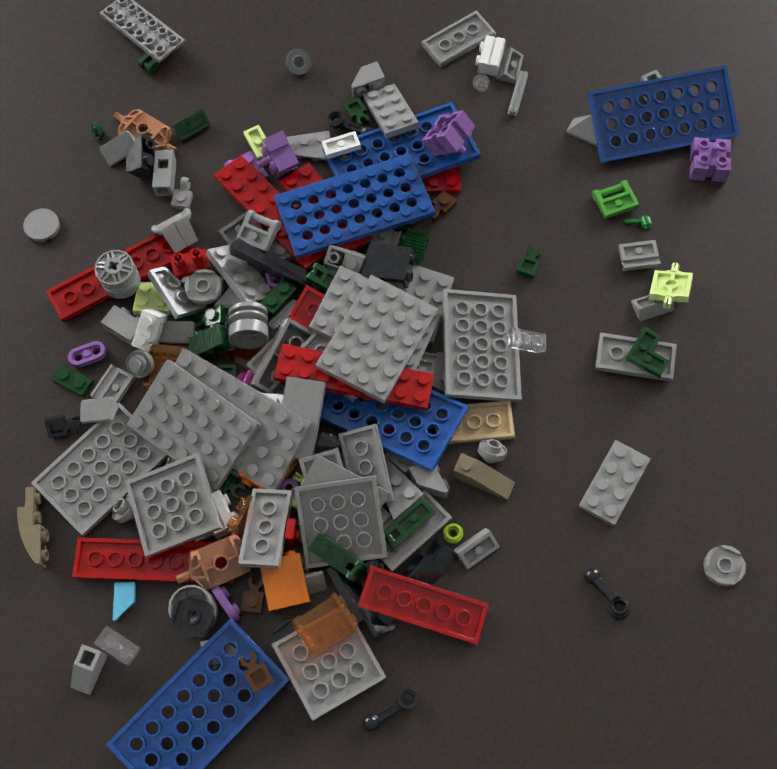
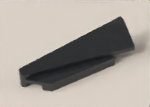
[229,238,313,290]
[376,539,458,625]
[323,565,395,641]

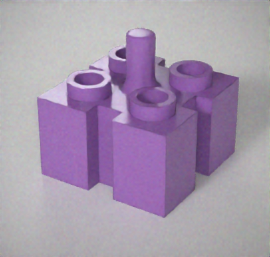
[422,110,475,156]
[256,130,299,179]
[690,137,731,182]

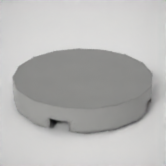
[23,208,60,242]
[184,269,222,305]
[703,545,746,587]

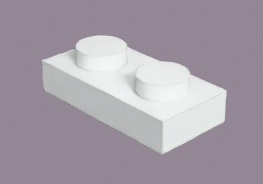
[321,131,361,159]

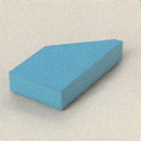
[113,582,136,622]

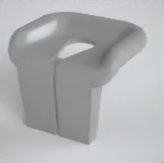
[151,208,198,253]

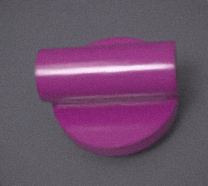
[236,370,254,385]

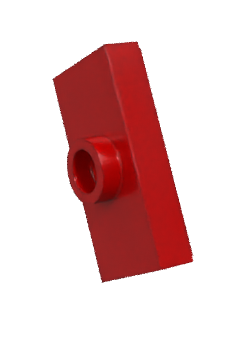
[285,518,301,549]

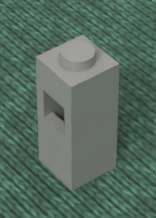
[152,149,176,196]

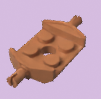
[113,109,177,155]
[176,533,251,591]

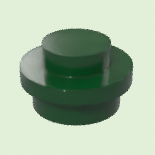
[90,122,105,140]

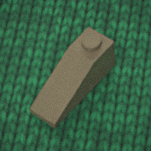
[453,453,515,501]

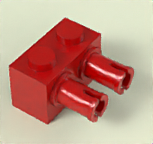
[170,248,212,284]

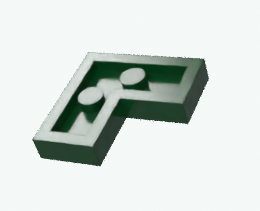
[625,327,670,378]

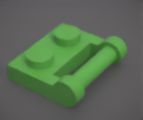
[592,180,639,219]

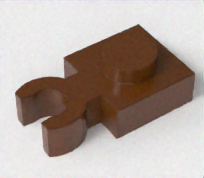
[432,190,457,222]
[241,576,265,614]
[240,651,274,693]

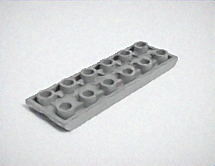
[100,0,186,63]

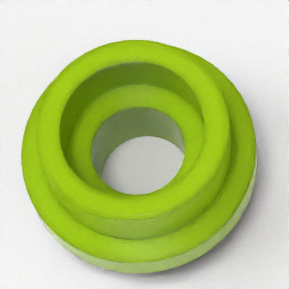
[443,523,463,544]

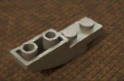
[17,487,49,568]

